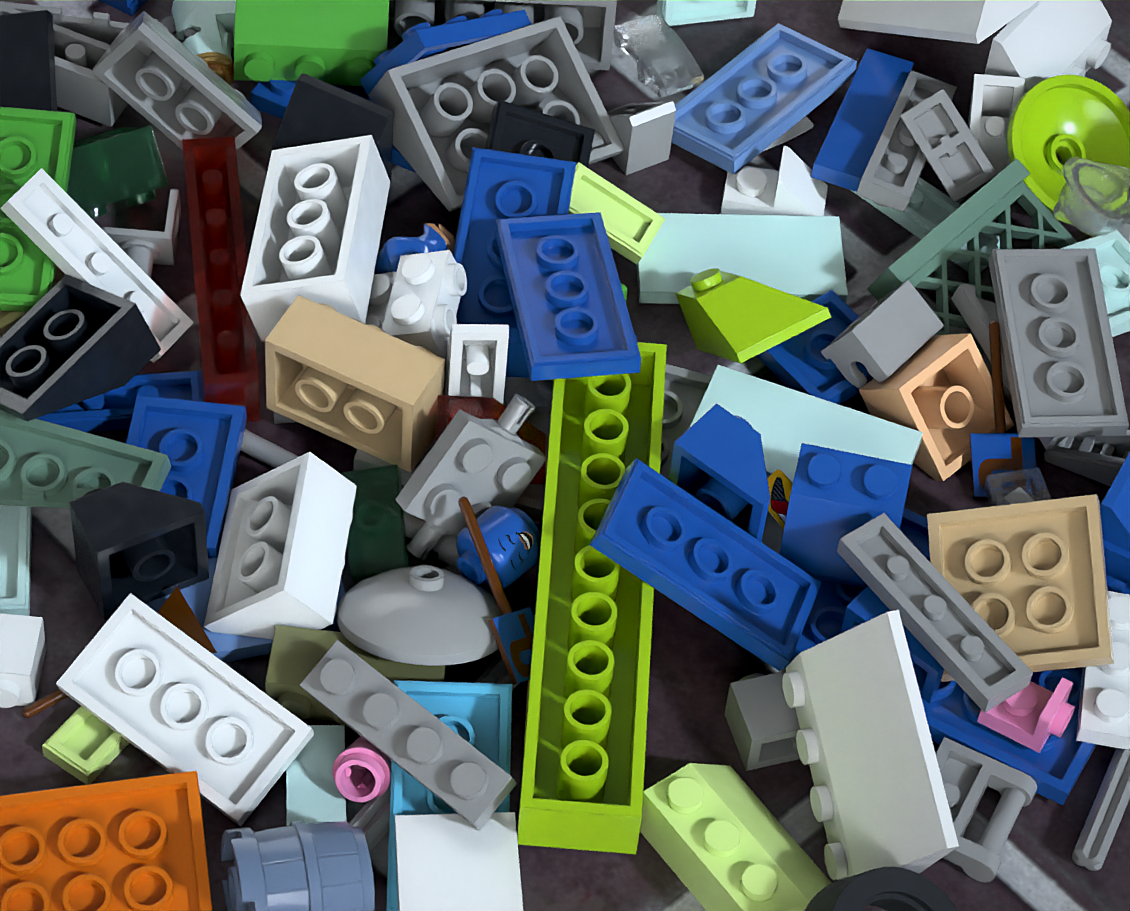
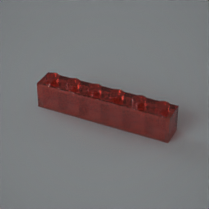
[182,136,260,422]

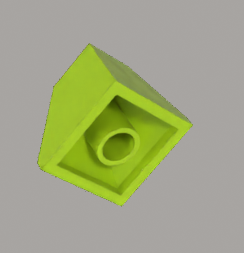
[675,268,831,364]

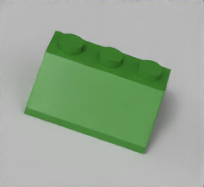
[234,0,389,87]

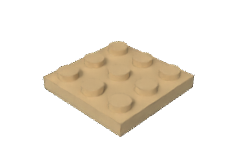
[927,494,1114,682]

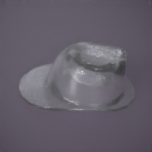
[1053,157,1130,237]

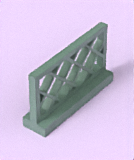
[867,158,1078,355]

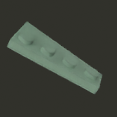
[0,409,171,509]

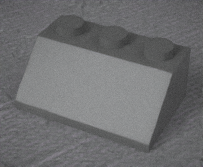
[91,11,262,172]

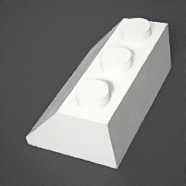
[985,0,1112,94]
[204,452,357,639]

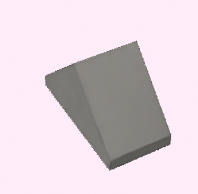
[607,101,676,175]

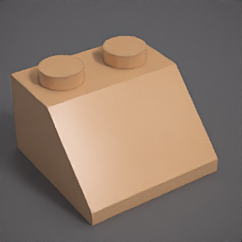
[859,333,1014,481]

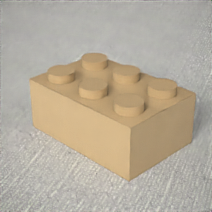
[265,295,445,473]

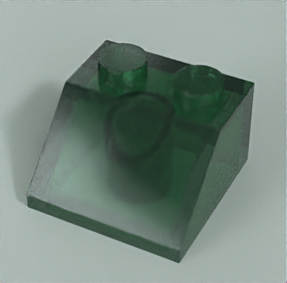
[67,125,169,219]

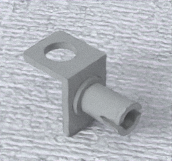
[102,189,181,278]

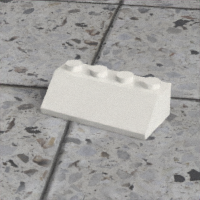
[838,0,1040,44]

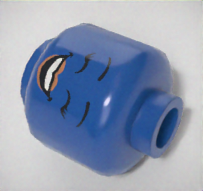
[456,505,540,589]

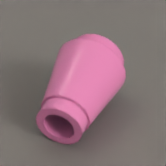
[332,736,391,802]

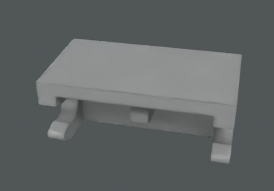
[900,88,997,203]
[821,280,944,389]

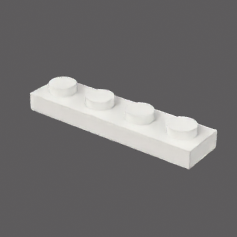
[0,168,194,363]

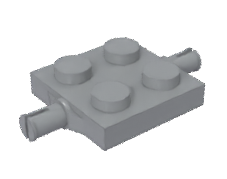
[395,394,547,560]

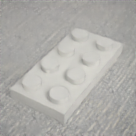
[56,593,314,827]

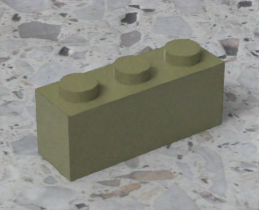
[265,625,447,727]

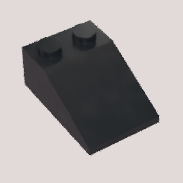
[0,274,161,421]

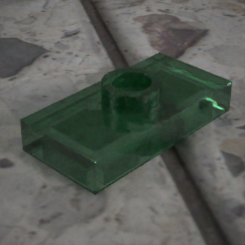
[343,464,408,582]

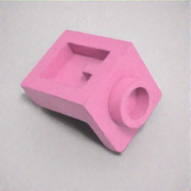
[977,677,1075,753]

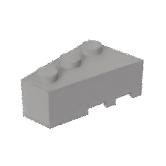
[0,1,157,127]

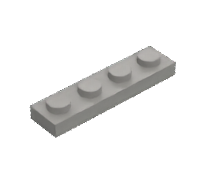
[856,70,957,212]
[837,513,1033,713]
[300,640,517,830]

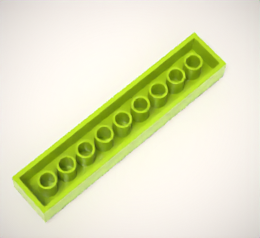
[517,342,667,854]

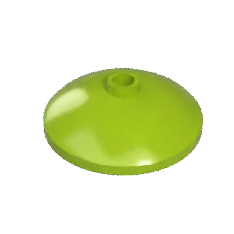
[1007,75,1130,224]

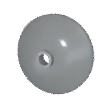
[337,565,501,666]

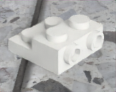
[365,250,467,359]

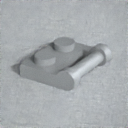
[936,737,1037,882]

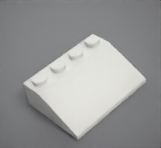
[782,610,959,881]

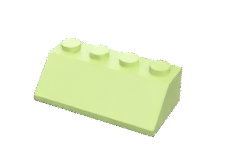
[640,763,831,911]

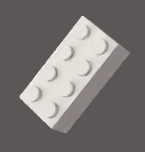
[240,135,390,342]

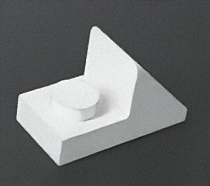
[967,74,1025,174]
[721,146,828,216]

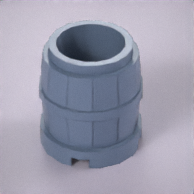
[221,821,375,911]

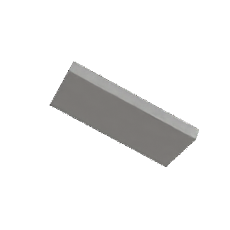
[989,248,1129,438]

